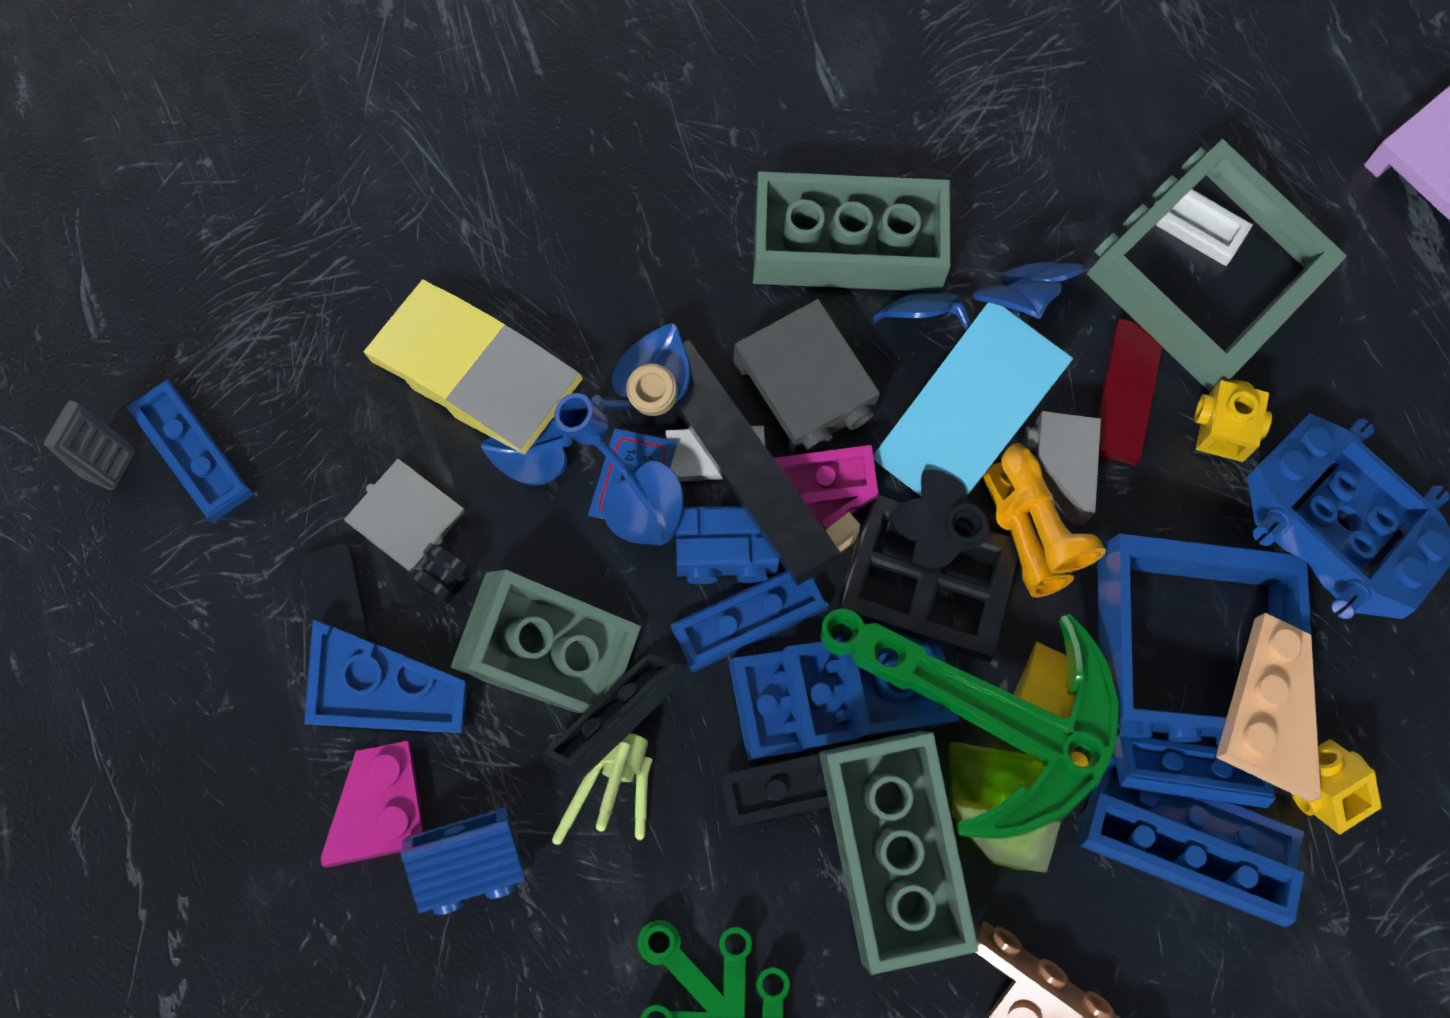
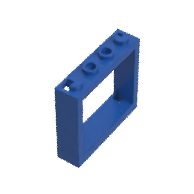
[1098,534,1311,746]

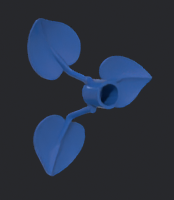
[873,262,1085,332]
[481,323,691,546]

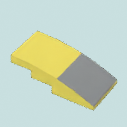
[363,279,583,455]

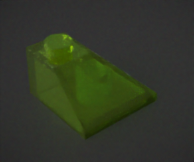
[948,742,1061,873]

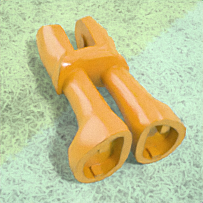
[983,443,1106,598]

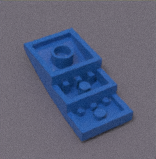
[729,632,959,763]

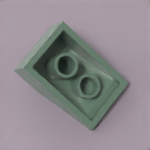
[450,570,641,715]

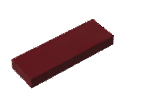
[1096,318,1163,466]

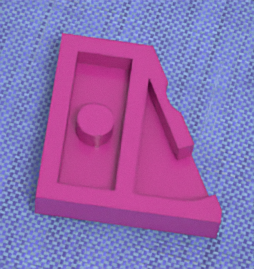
[774,445,878,530]
[321,741,425,868]

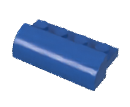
[1076,757,1304,927]

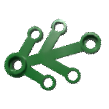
[638,920,790,1018]

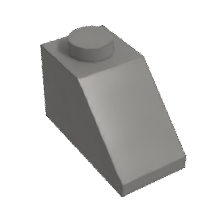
[1023,411,1101,527]

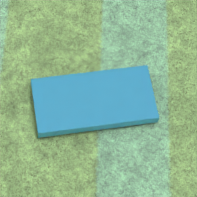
[873,303,1074,497]

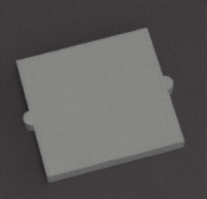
[344,459,465,571]

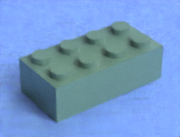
[753,172,950,292]
[819,731,979,975]

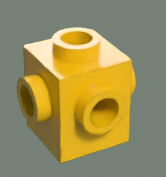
[1194,380,1272,462]
[1291,739,1382,835]

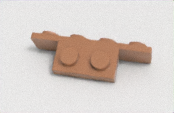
[975,921,1120,1018]

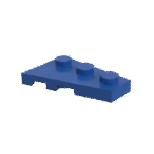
[304,620,468,733]

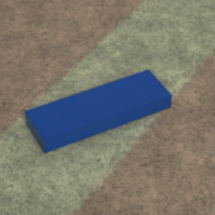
[126,379,254,523]
[671,571,829,673]
[1114,733,1276,808]

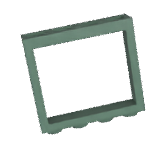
[1087,139,1347,392]

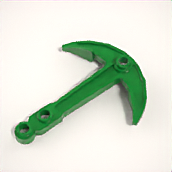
[821,609,1119,839]

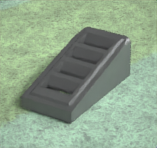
[44,400,135,490]

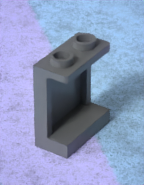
[733,299,880,455]

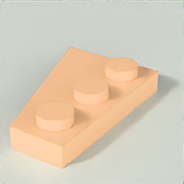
[1216,613,1321,802]

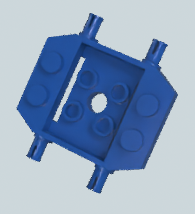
[1247,414,1450,619]

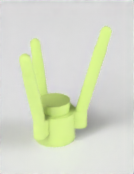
[552,733,652,845]

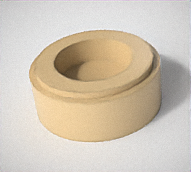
[626,364,678,416]

